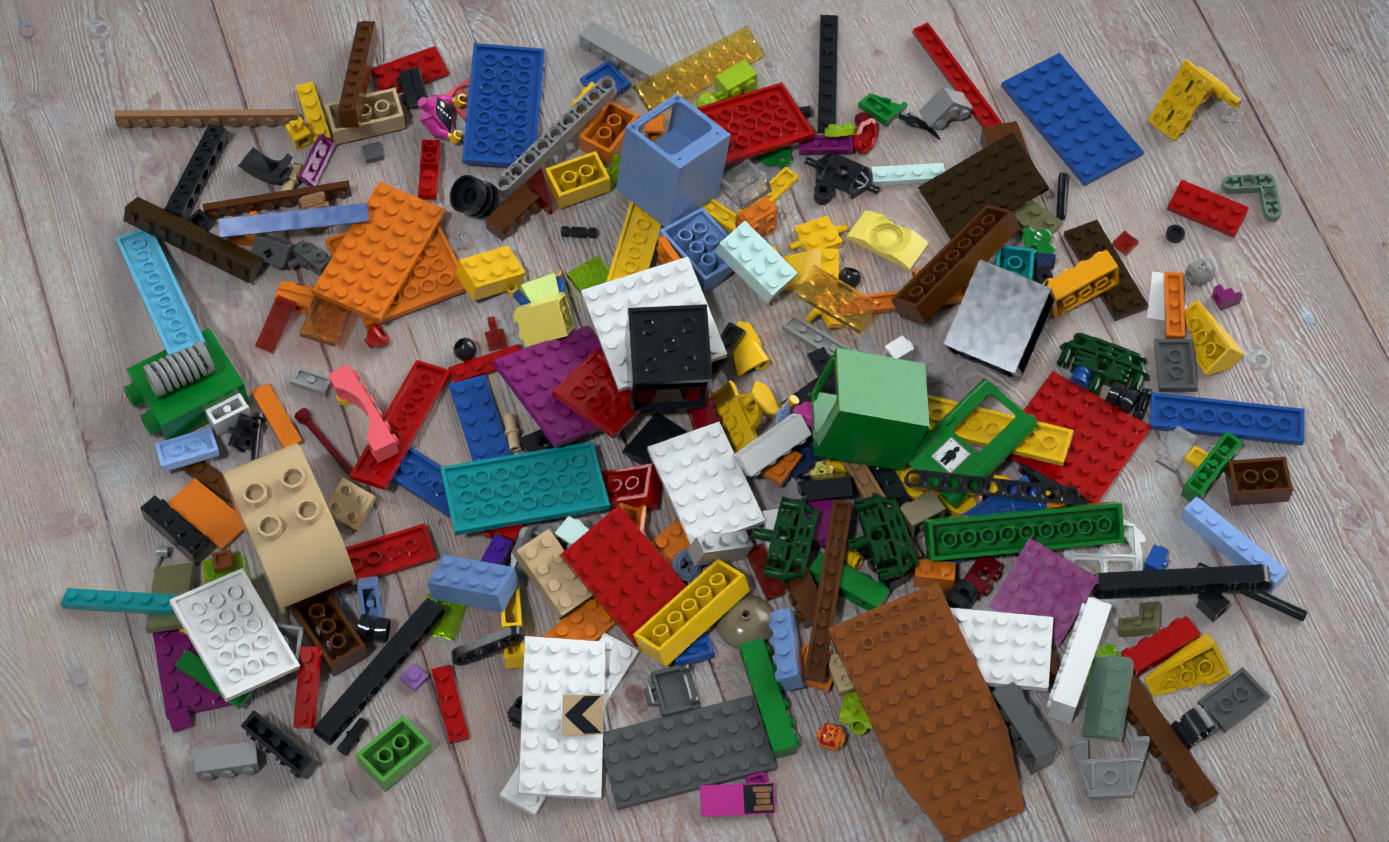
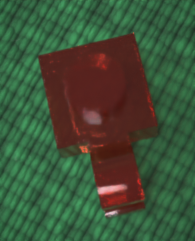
[485,316,507,352]

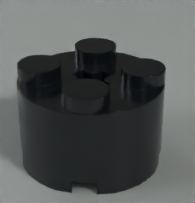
[1171,703,1219,750]

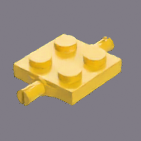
[788,215,848,251]

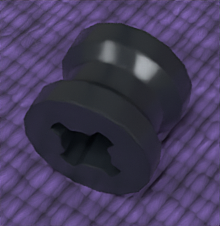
[814,182,832,205]

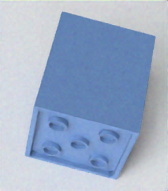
[616,94,731,227]

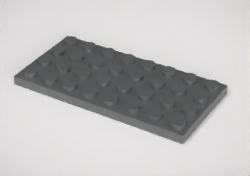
[602,694,776,810]

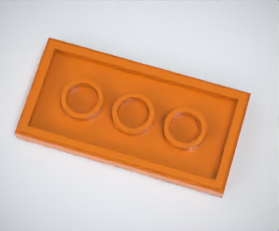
[168,478,244,551]

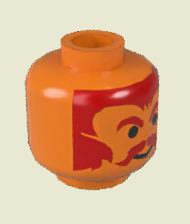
[815,723,846,752]

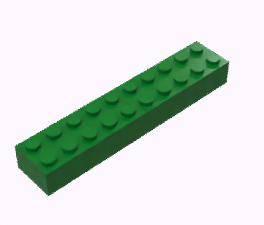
[923,501,1125,561]

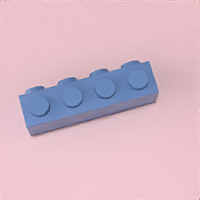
[769,607,805,691]

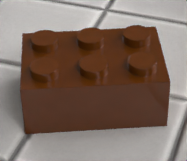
[1224,456,1293,506]

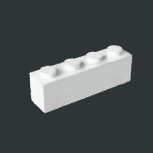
[732,413,811,477]

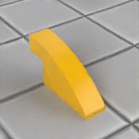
[501,586,524,669]

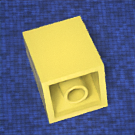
[513,292,575,347]

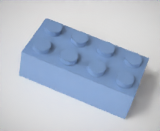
[427,555,519,612]

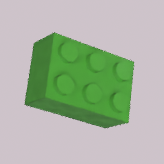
[356,715,431,792]

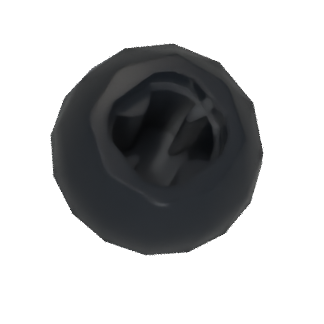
[838,267,862,289]
[453,337,477,361]

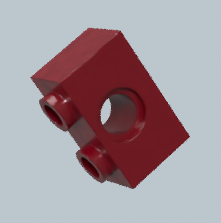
[963,556,1003,601]

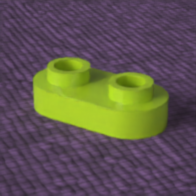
[825,123,856,137]

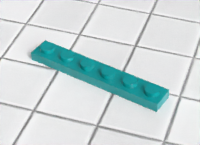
[61,588,178,615]

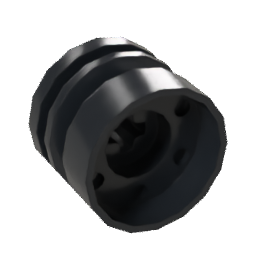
[450,175,499,220]

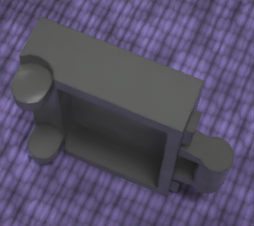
[644,664,701,717]

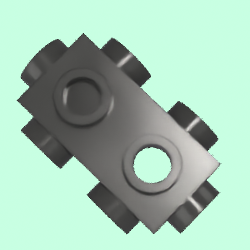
[287,240,331,276]

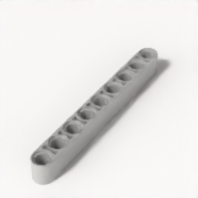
[495,76,617,198]

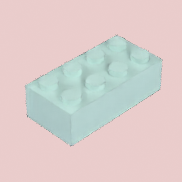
[715,221,798,304]

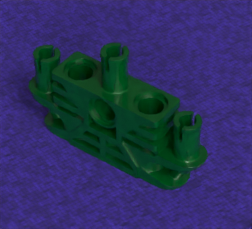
[1056,333,1149,395]
[847,492,918,582]
[752,496,819,584]

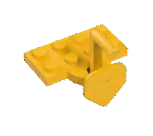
[710,381,799,454]

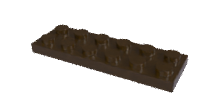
[1063,220,1149,322]

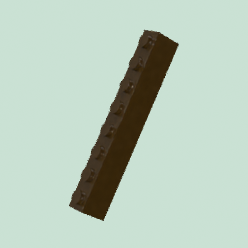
[123,197,263,283]

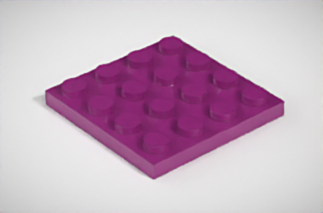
[989,538,1099,647]

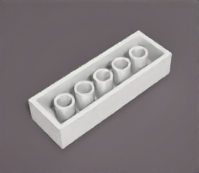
[1046,597,1112,724]

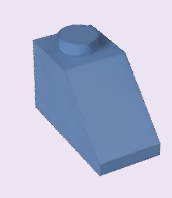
[358,576,382,619]

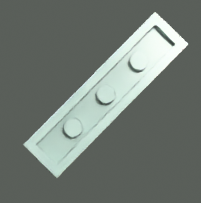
[871,163,945,186]

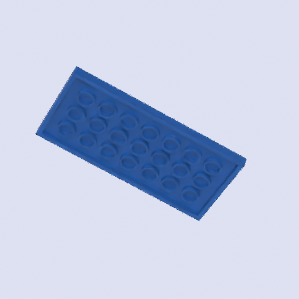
[462,43,545,167]
[1001,53,1144,186]

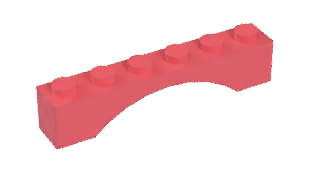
[328,365,399,463]

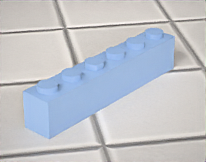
[1180,496,1288,593]

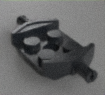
[804,152,880,199]

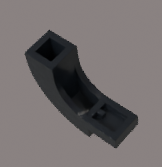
[238,147,293,184]

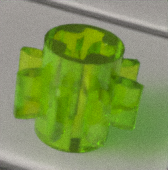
[1094,642,1119,657]

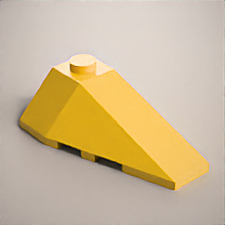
[1184,299,1244,376]
[1143,634,1231,696]

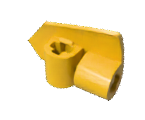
[733,321,770,377]

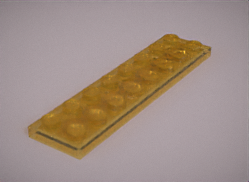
[633,26,766,112]

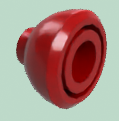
[364,323,390,348]

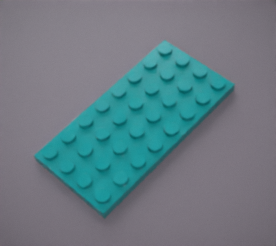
[440,442,610,536]

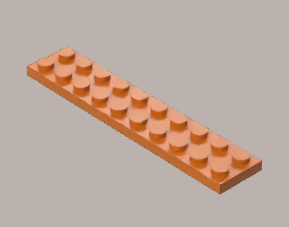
[543,520,690,641]

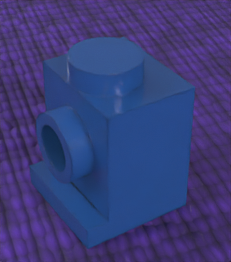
[1142,544,1169,571]

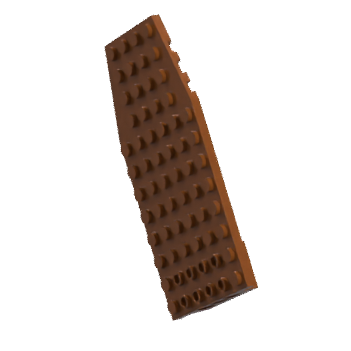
[827,582,1025,842]

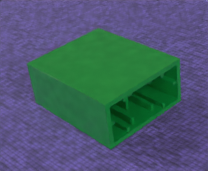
[123,328,249,440]

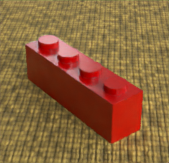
[1121,616,1201,678]

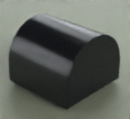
[186,209,213,231]

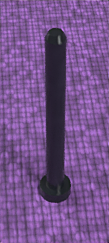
[251,412,265,461]

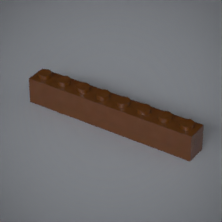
[338,21,378,128]
[1126,673,1219,813]

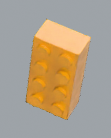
[1043,249,1119,319]

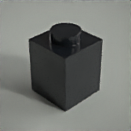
[1196,593,1230,622]

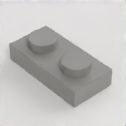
[290,366,331,396]

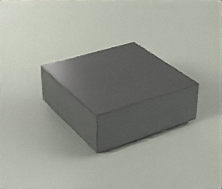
[362,141,384,163]

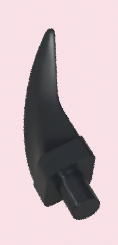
[898,112,941,140]

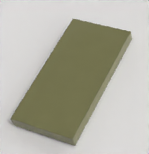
[145,562,195,633]

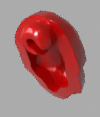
[853,118,878,154]

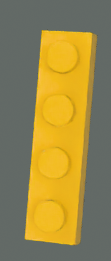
[296,81,332,144]

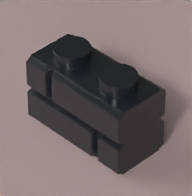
[396,67,428,109]

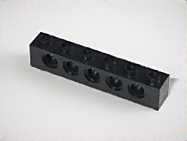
[164,124,229,220]

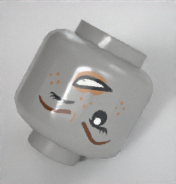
[1185,259,1214,286]

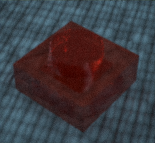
[1112,230,1139,256]

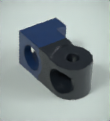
[1035,253,1056,284]

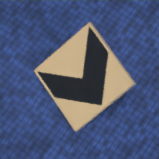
[562,694,604,736]

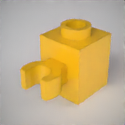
[285,117,313,151]

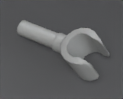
[151,546,170,572]

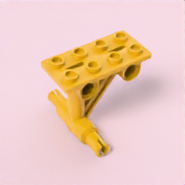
[1148,59,1242,141]

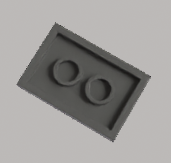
[1154,339,1198,392]
[1197,667,1270,733]

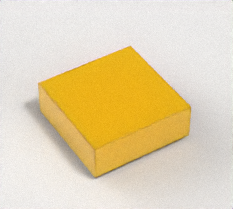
[1184,445,1209,469]

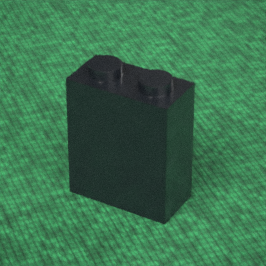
[797,471,853,501]

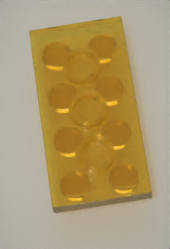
[795,265,878,334]

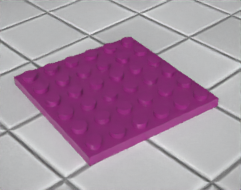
[493,325,648,448]

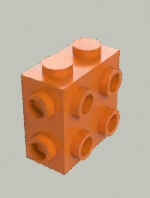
[735,196,778,237]

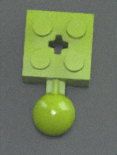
[696,60,757,107]

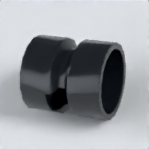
[1105,381,1140,414]
[945,579,978,609]
[357,614,391,644]

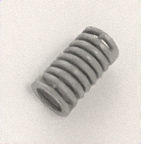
[143,340,216,398]

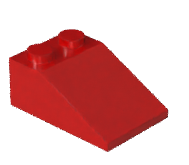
[601,464,661,510]

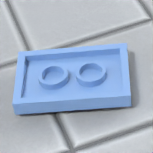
[155,427,220,472]

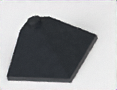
[622,412,688,467]

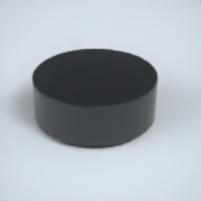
[1166,224,1185,243]

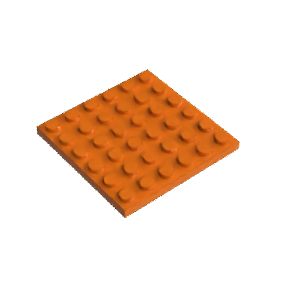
[325,225,467,329]

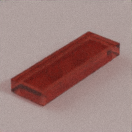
[255,295,296,354]
[746,543,785,602]

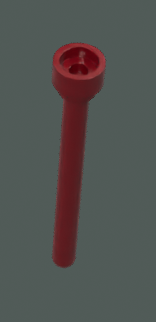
[294,408,353,477]

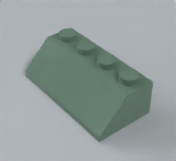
[1081,655,1134,742]

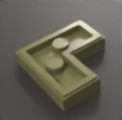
[1117,601,1161,637]

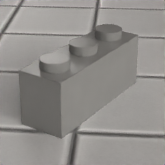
[687,530,753,566]
[193,741,260,781]

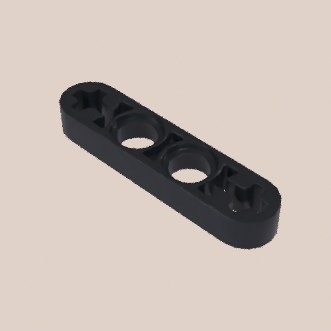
[451,625,524,666]

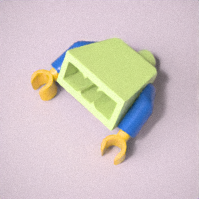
[507,270,566,305]

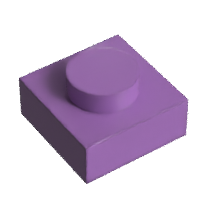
[400,664,429,692]

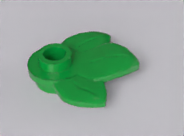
[760,145,792,167]
[1022,226,1056,259]

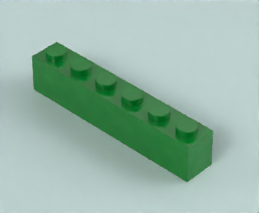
[739,638,800,759]

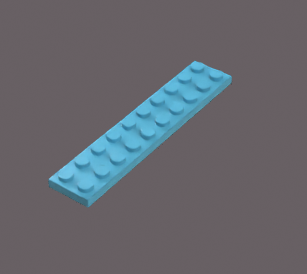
[115,229,207,356]

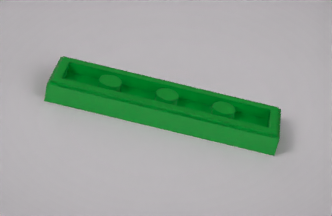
[175,650,252,709]

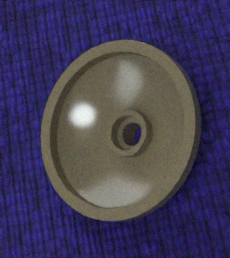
[716,594,773,649]

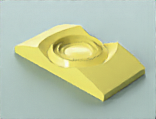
[846,210,929,272]

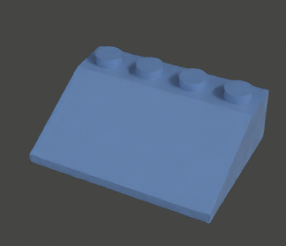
[657,207,734,293]

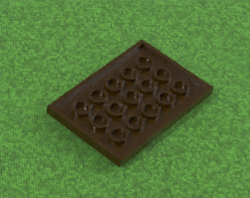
[918,132,1049,240]

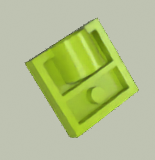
[838,692,873,735]

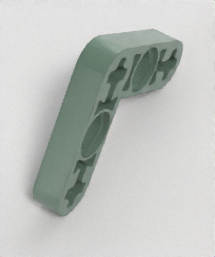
[1221,174,1282,222]

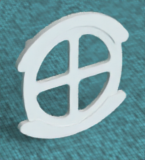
[1064,519,1145,603]

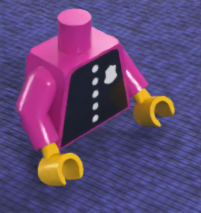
[417,94,466,144]

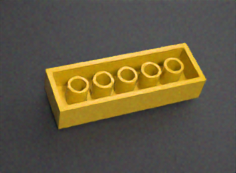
[633,559,750,667]

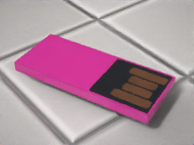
[699,782,775,817]

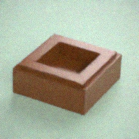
[211,549,235,573]

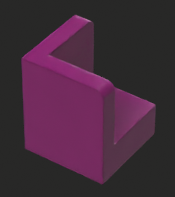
[1211,284,1243,311]

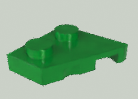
[858,93,907,126]

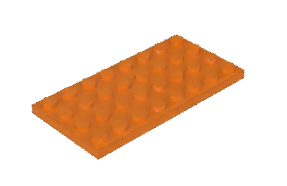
[312,181,446,323]

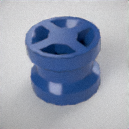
[1069,366,1092,389]

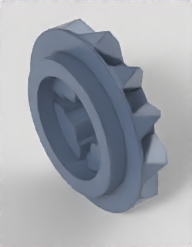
[671,549,702,581]

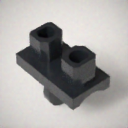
[227,413,260,453]

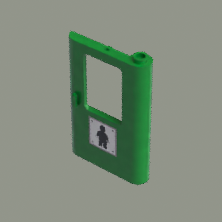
[907,378,1038,508]

